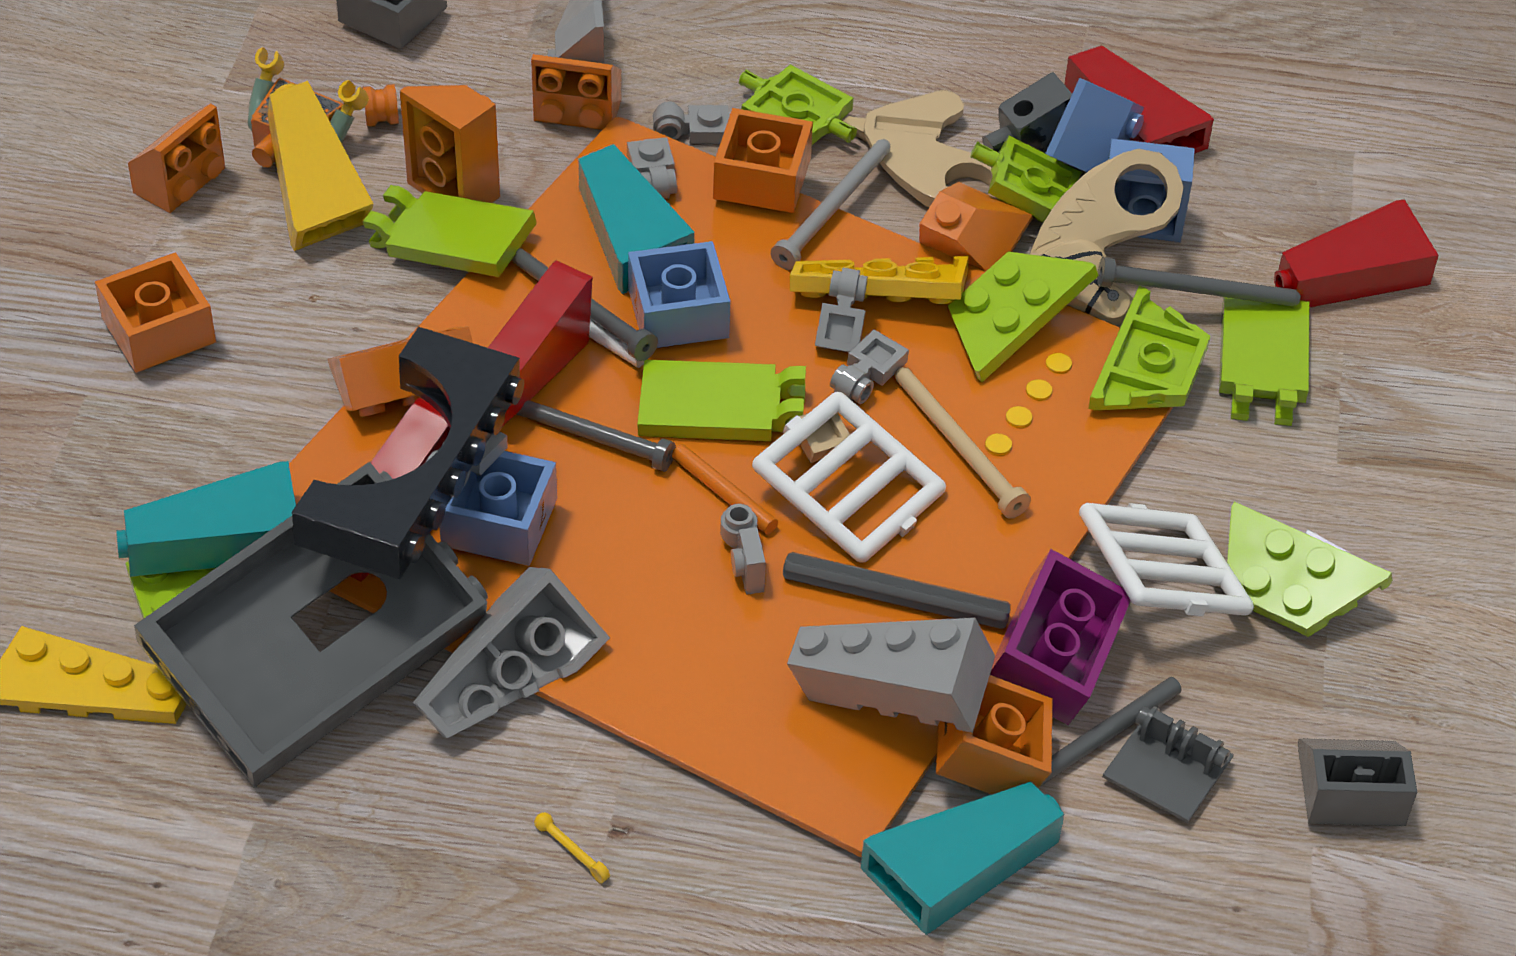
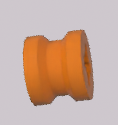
[362,84,399,127]

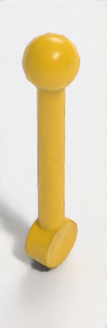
[534,812,610,884]

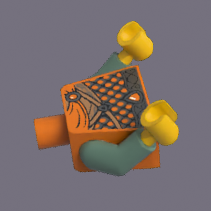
[248,47,369,168]

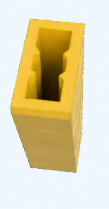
[267,81,374,251]

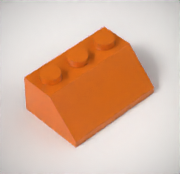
[400,85,500,203]
[327,326,473,417]

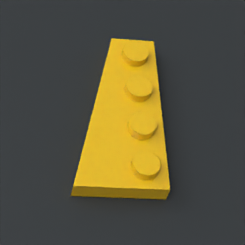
[790,256,968,304]

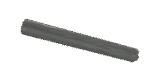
[783,552,1011,629]

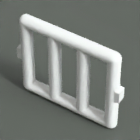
[752,392,946,563]
[1079,503,1254,616]

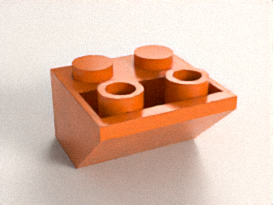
[531,54,622,130]
[128,103,226,213]

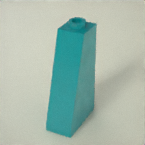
[578,144,695,294]
[116,461,296,577]
[861,782,1064,936]

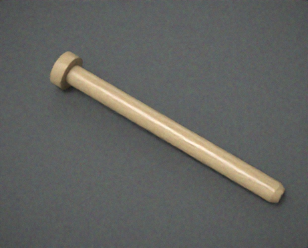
[895,367,1031,518]

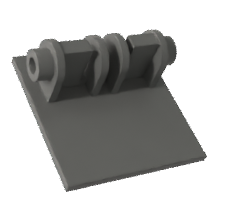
[1102,706,1234,823]

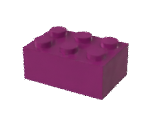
[990,549,1131,726]

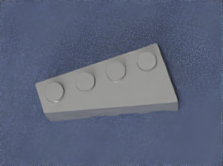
[787,618,995,733]

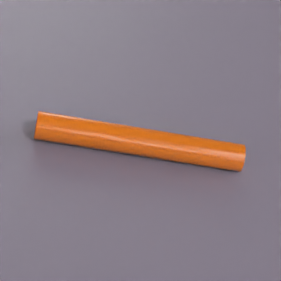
[672,444,778,535]

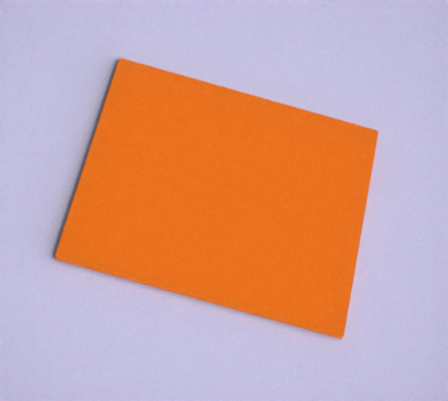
[289,117,1174,857]

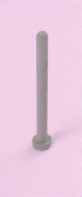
[770,139,890,270]

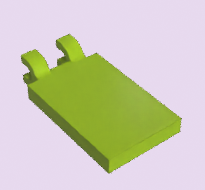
[363,185,537,277]
[1219,297,1309,426]
[637,360,806,441]

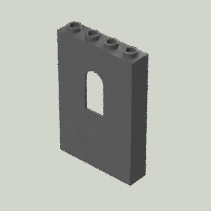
[134,462,488,788]

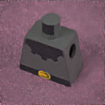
[982,72,1072,153]

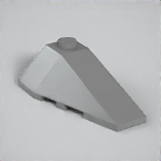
[548,0,604,64]
[413,567,610,738]

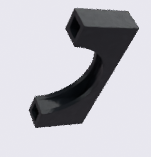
[292,327,524,579]

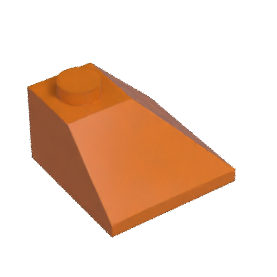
[919,182,1032,271]

